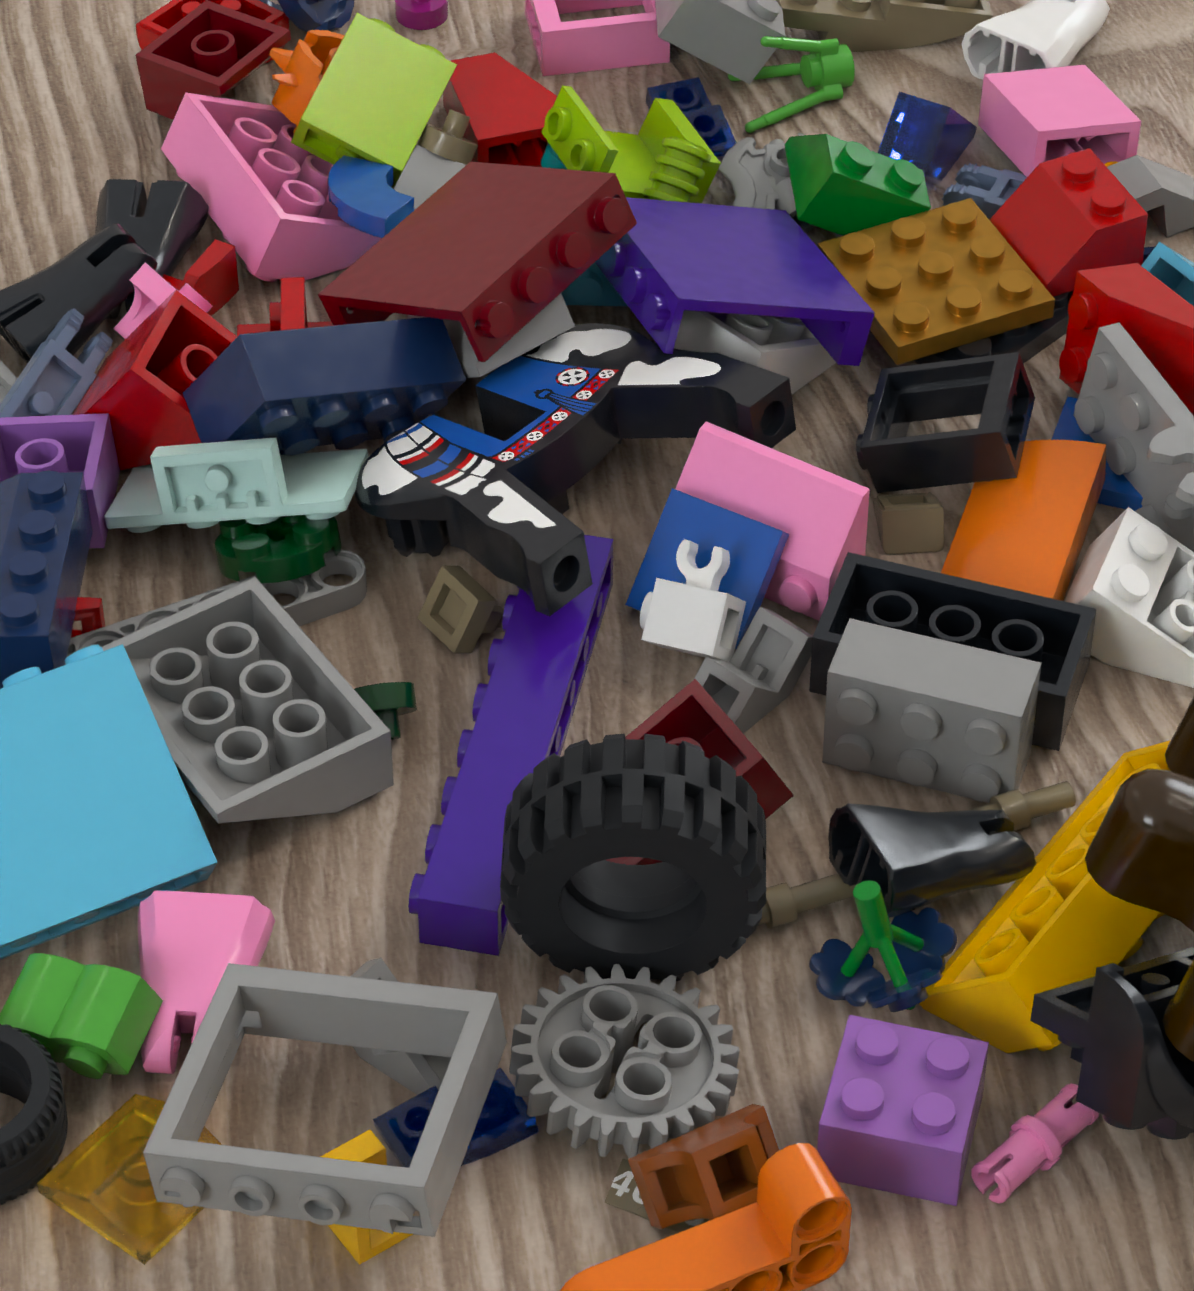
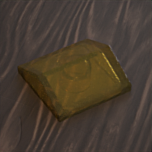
[37,1094,222,1265]

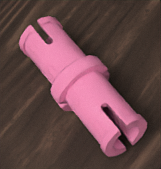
[971,1083,1099,1204]

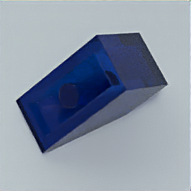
[878,91,977,181]

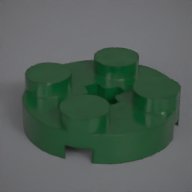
[215,515,342,583]

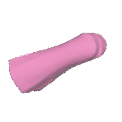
[138,890,275,1074]

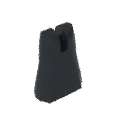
[95,179,208,319]
[0,223,158,364]
[828,803,1036,918]

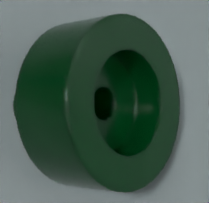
[354,682,417,740]

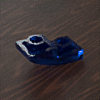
[645,77,737,157]
[373,1068,539,1168]

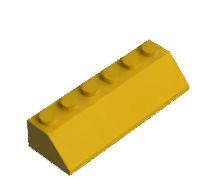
[919,740,1171,1053]

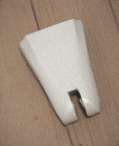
[962,0,1110,80]

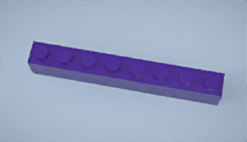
[408,535,613,956]

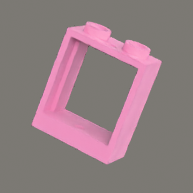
[525,0,670,76]

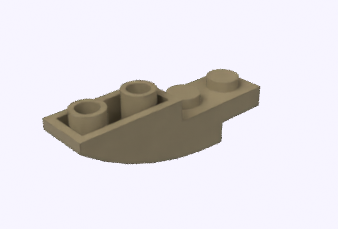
[776,0,993,52]

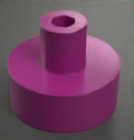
[395,0,448,30]

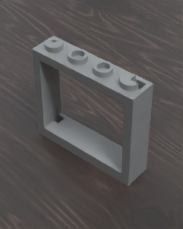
[143,963,507,1237]

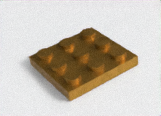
[817,198,1055,365]

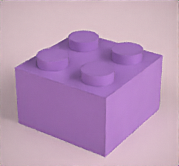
[0,413,120,548]
[817,1015,989,1206]

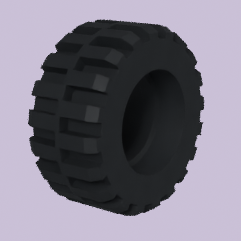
[500,733,766,982]

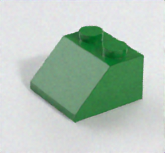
[784,134,931,236]

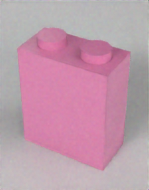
[978,65,1141,177]

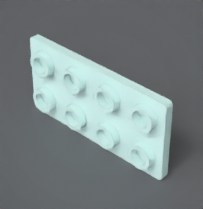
[104,437,369,533]

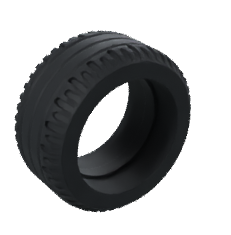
[0,1024,68,1205]

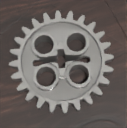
[509,964,740,1158]

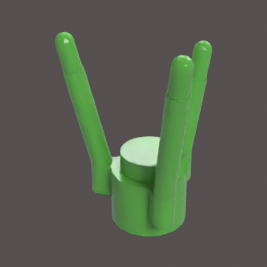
[728,36,855,133]

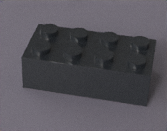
[809,552,1096,751]

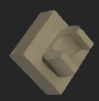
[417,565,504,654]

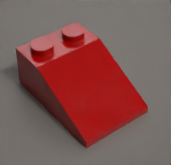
[1059,263,1194,416]

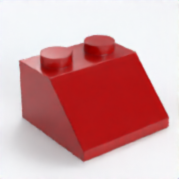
[989,148,1148,297]

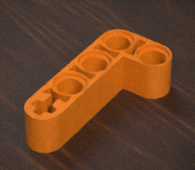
[560,1143,852,1291]

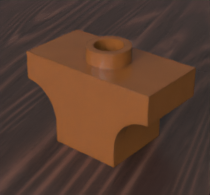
[628,1104,779,1229]

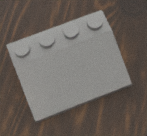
[102,577,394,823]

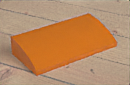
[941,440,1106,601]

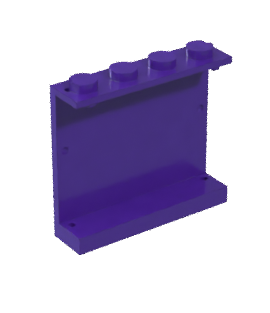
[595,197,875,366]

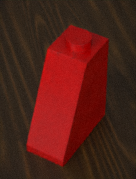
[443,52,557,167]

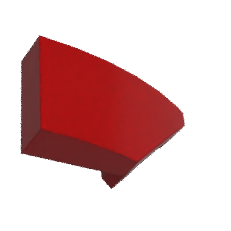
[162,239,239,316]

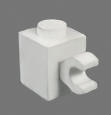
[640,539,746,662]

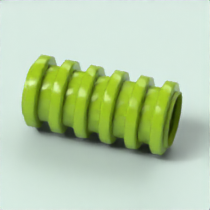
[643,136,711,202]

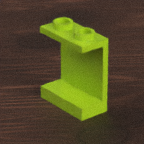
[291,13,457,189]
[541,85,721,203]

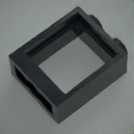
[856,352,1035,493]

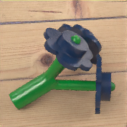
[809,881,957,1012]

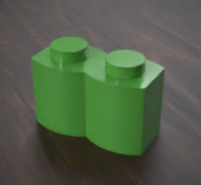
[0,953,163,1079]

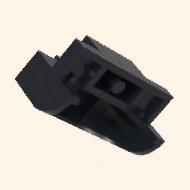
[1030,947,1194,1140]

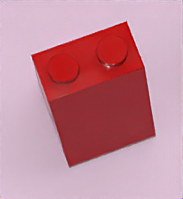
[73,290,237,470]

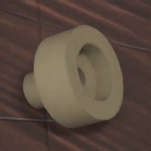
[418,109,478,165]

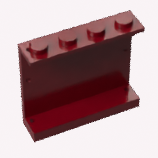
[318,162,637,362]

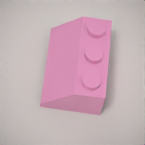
[675,421,870,621]

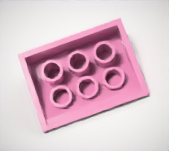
[161,92,382,282]

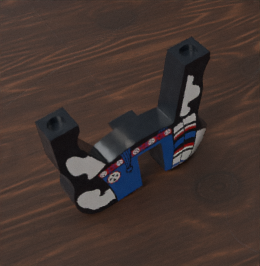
[355,323,796,617]

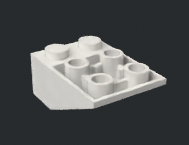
[1065,507,1194,688]

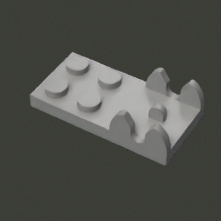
[1073,322,1194,552]

